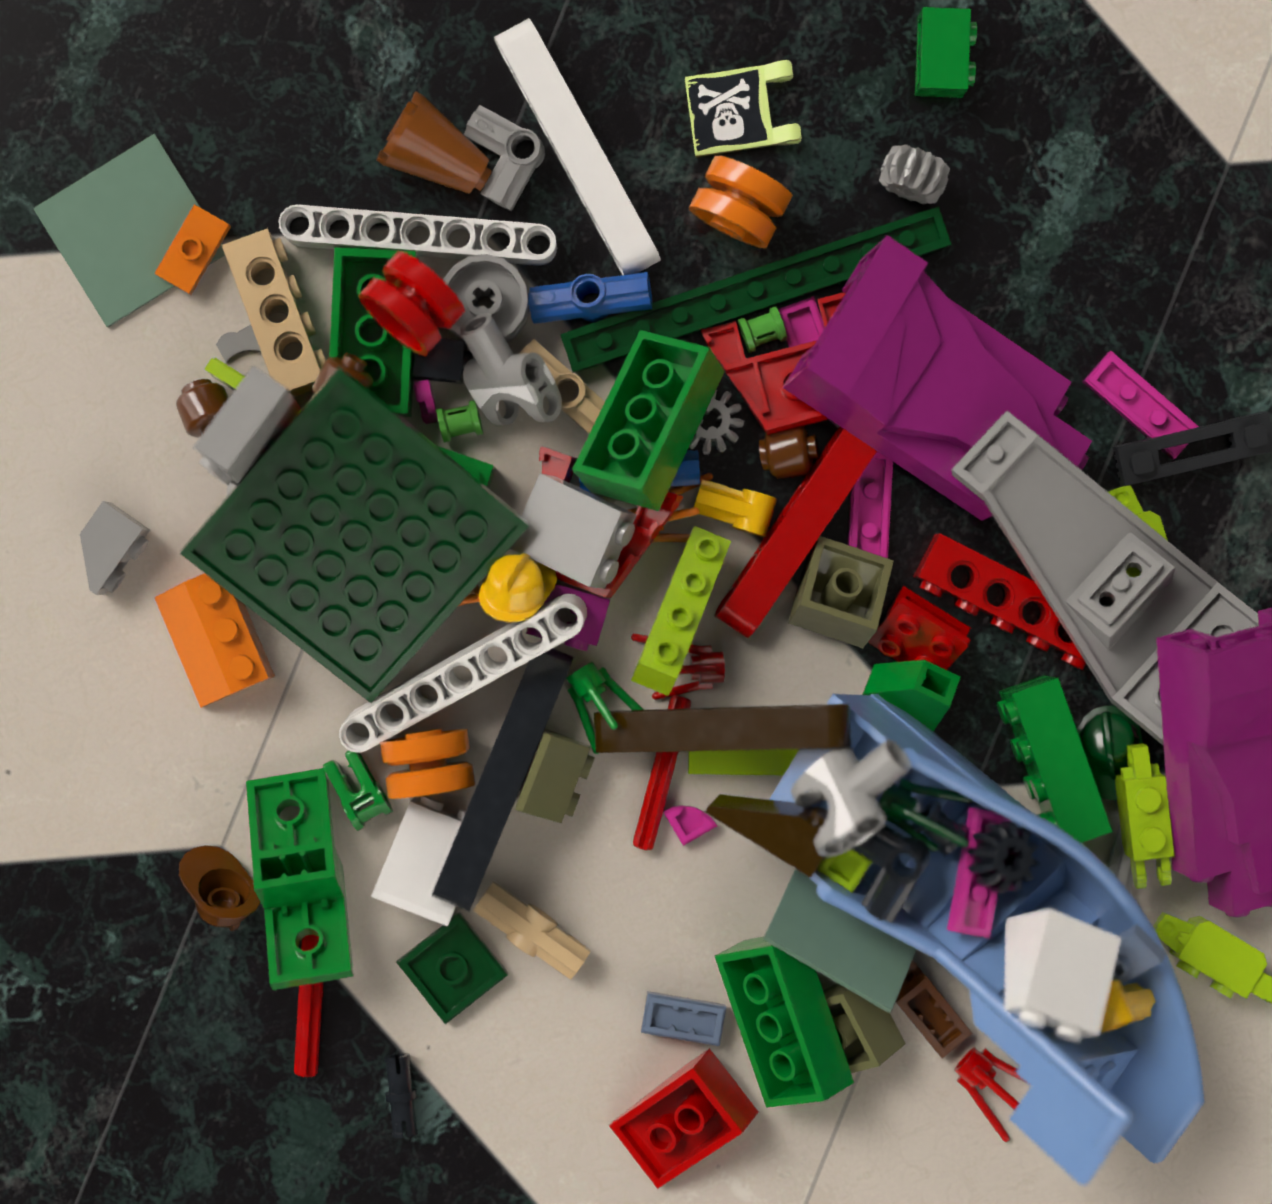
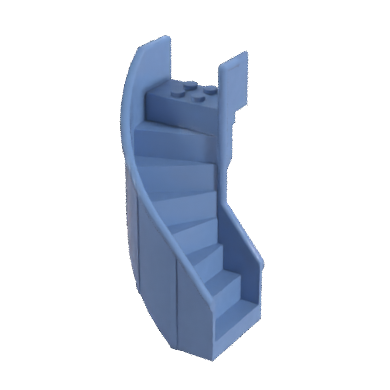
[769,694,1205,1185]

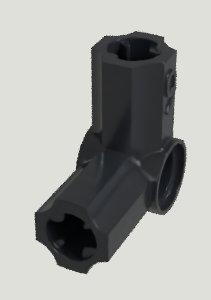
[852,824,930,923]

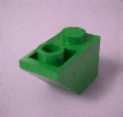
[862,660,961,731]

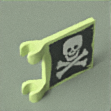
[685,60,802,157]

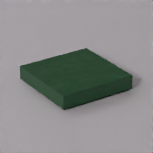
[396,911,509,1025]

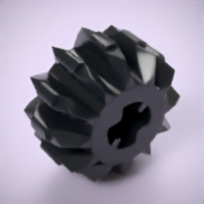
[966,821,1040,893]

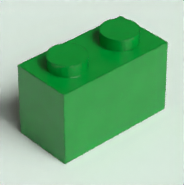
[915,7,977,98]

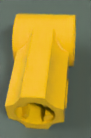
[694,480,777,537]
[1100,980,1156,1033]

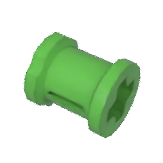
[738,306,787,353]
[436,400,483,443]

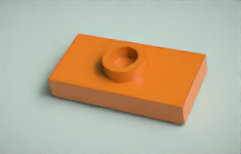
[154,204,231,295]

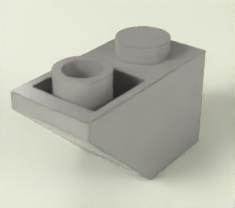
[80,501,150,595]

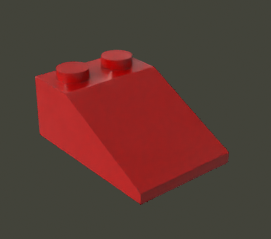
[609,1048,759,1189]

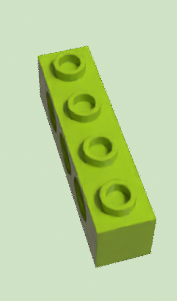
[630,526,731,696]

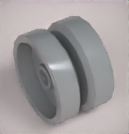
[443,254,530,343]

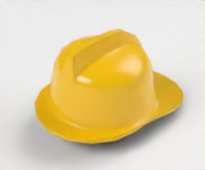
[479,553,557,623]

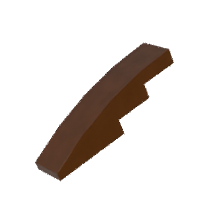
[896,959,973,1059]

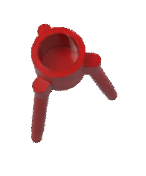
[631,633,725,700]
[954,1047,1028,1142]

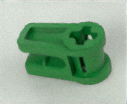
[323,750,393,831]

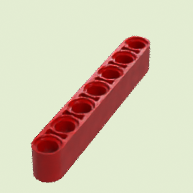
[714,426,877,638]

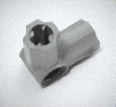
[464,105,545,211]

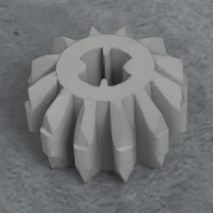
[879,145,950,204]
[689,390,744,455]

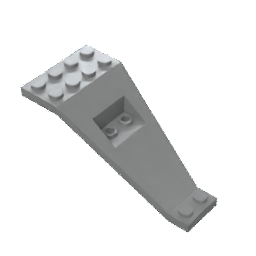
[952,411,1258,746]

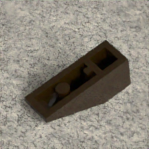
[705,794,828,878]

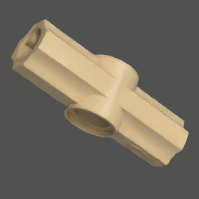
[519,339,605,434]
[473,881,591,980]

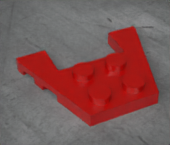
[701,292,846,435]
[539,446,683,598]

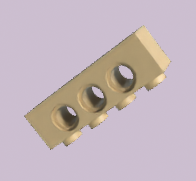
[222,229,326,397]

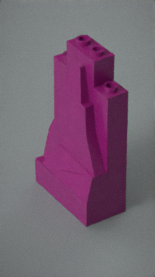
[783,235,1092,521]
[1156,608,1272,917]

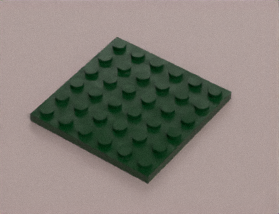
[180,366,529,703]

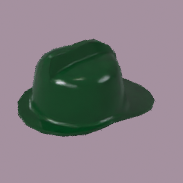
[1078,705,1142,801]

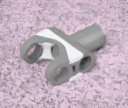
[460,313,562,425]
[791,740,911,857]

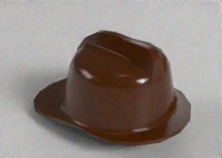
[179,845,261,931]

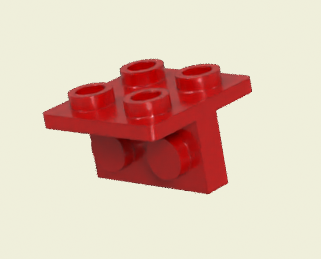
[868,586,970,670]

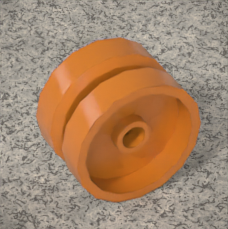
[689,156,793,248]
[380,729,476,799]

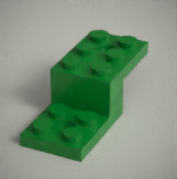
[246,768,354,990]

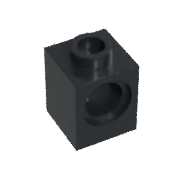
[413,338,473,384]

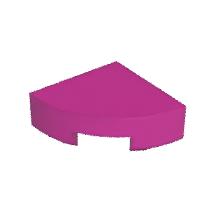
[413,379,438,425]
[663,805,717,846]

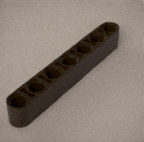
[594,704,852,753]

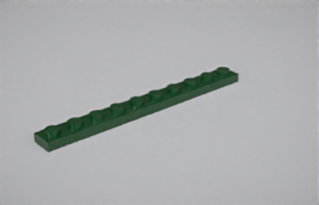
[560,206,951,373]

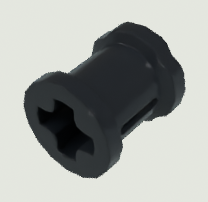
[912,801,968,856]

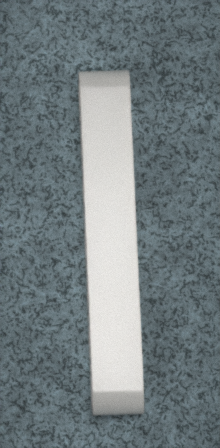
[494,18,661,275]
[279,205,557,266]
[339,594,587,753]

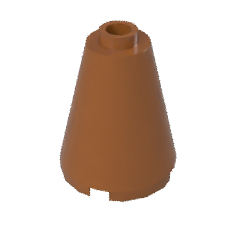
[376,91,492,194]

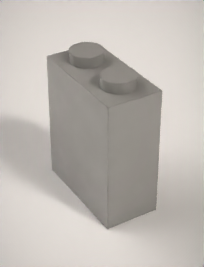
[193,365,301,486]
[510,473,636,589]

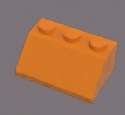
[154,573,275,708]

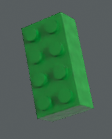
[329,247,419,417]
[572,330,725,512]
[997,675,1113,843]
[714,936,854,1108]

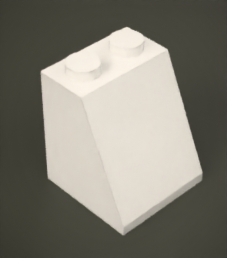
[371,796,466,926]
[1004,908,1121,1042]

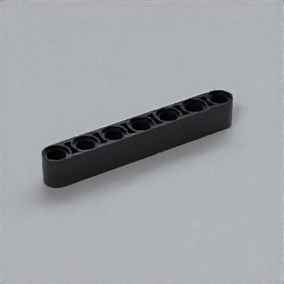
[431,648,574,911]

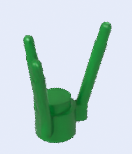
[566,661,644,754]

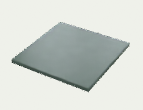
[33,134,225,327]
[763,869,916,1013]

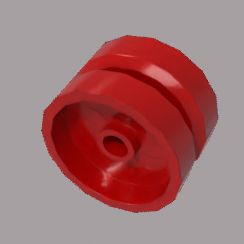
[358,251,465,356]

